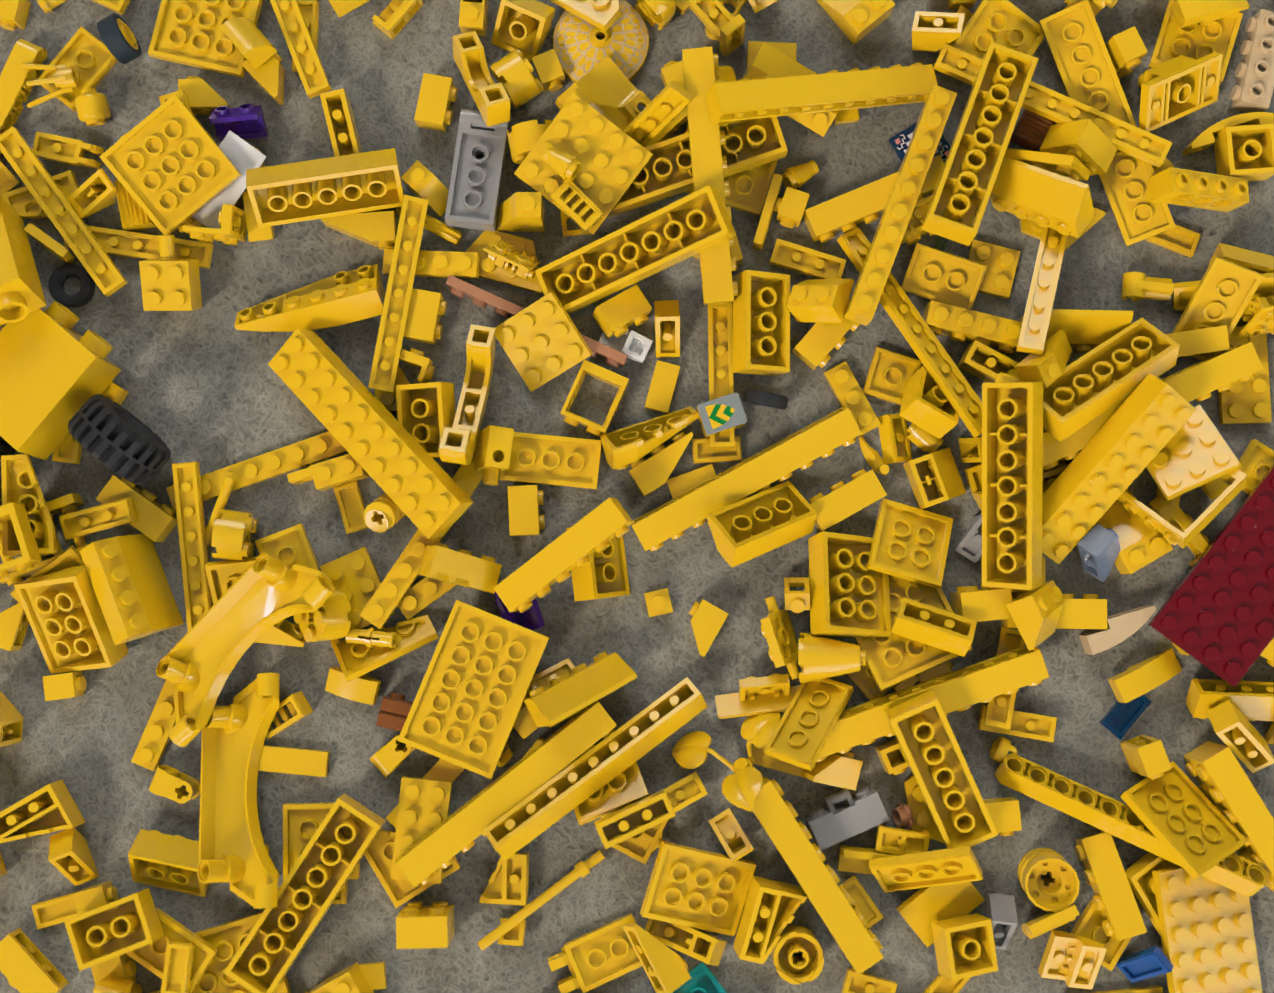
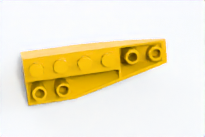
[234,264,385,332]

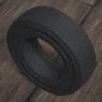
[48,264,95,308]
[743,388,788,410]

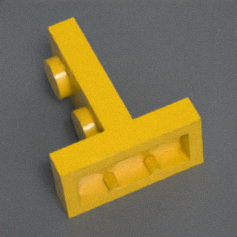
[689,0,745,57]

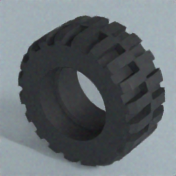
[68,394,171,485]

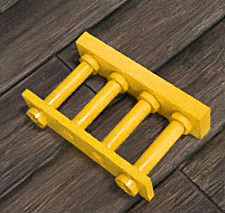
[0,493,89,586]

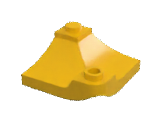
[555,56,651,131]

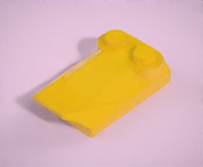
[1125,852,1177,937]

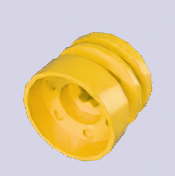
[1017,847,1080,912]

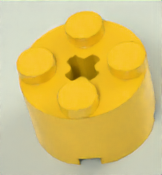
[490,49,544,109]
[506,119,552,164]
[211,509,258,561]
[293,591,351,642]
[771,925,824,985]

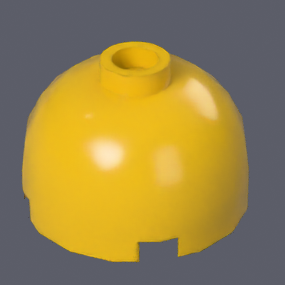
[634,0,676,30]

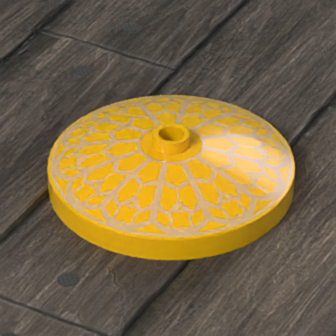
[553,0,649,83]

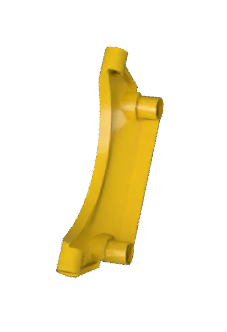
[156,552,336,747]
[197,673,280,909]

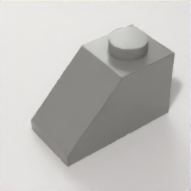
[983,893,1018,950]

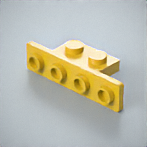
[715,673,800,719]

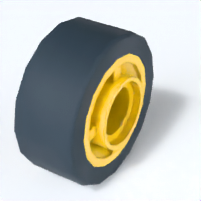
[97,13,142,64]

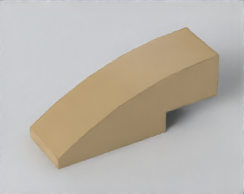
[1079,605,1156,655]

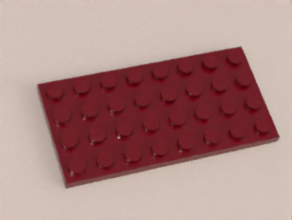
[1148,465,1274,687]

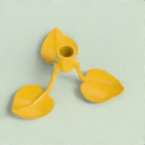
[672,712,781,812]

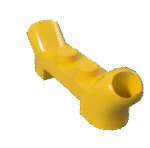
[1146,485,1210,568]

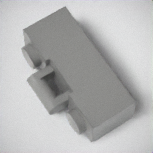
[806,787,890,850]

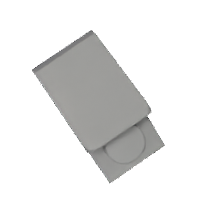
[955,513,982,563]

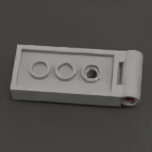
[445,109,510,232]

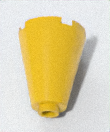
[798,633,866,683]

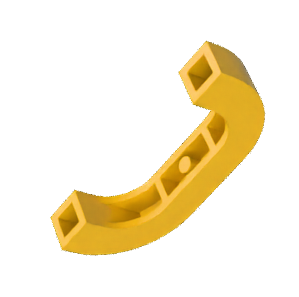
[439,324,496,465]

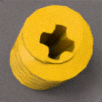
[364,493,406,533]

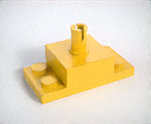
[1137,52,1223,132]

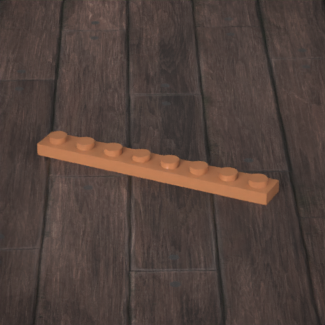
[446,275,628,368]

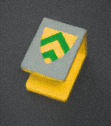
[695,392,747,438]

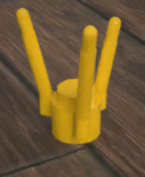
[21,63,78,108]

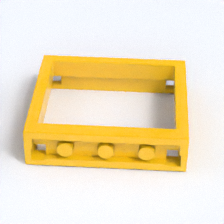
[1117,469,1247,549]

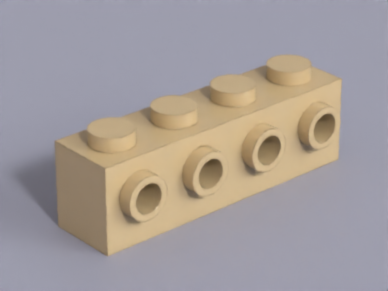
[1230,9,1274,113]

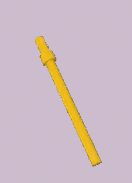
[477,850,605,951]

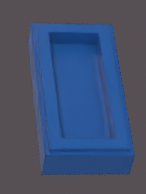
[1116,946,1173,983]

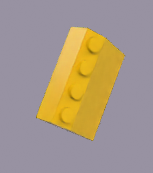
[808,531,891,637]
[80,534,184,646]
[14,565,129,674]

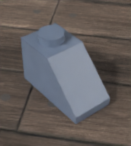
[1077,524,1121,582]

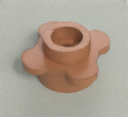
[892,803,914,830]

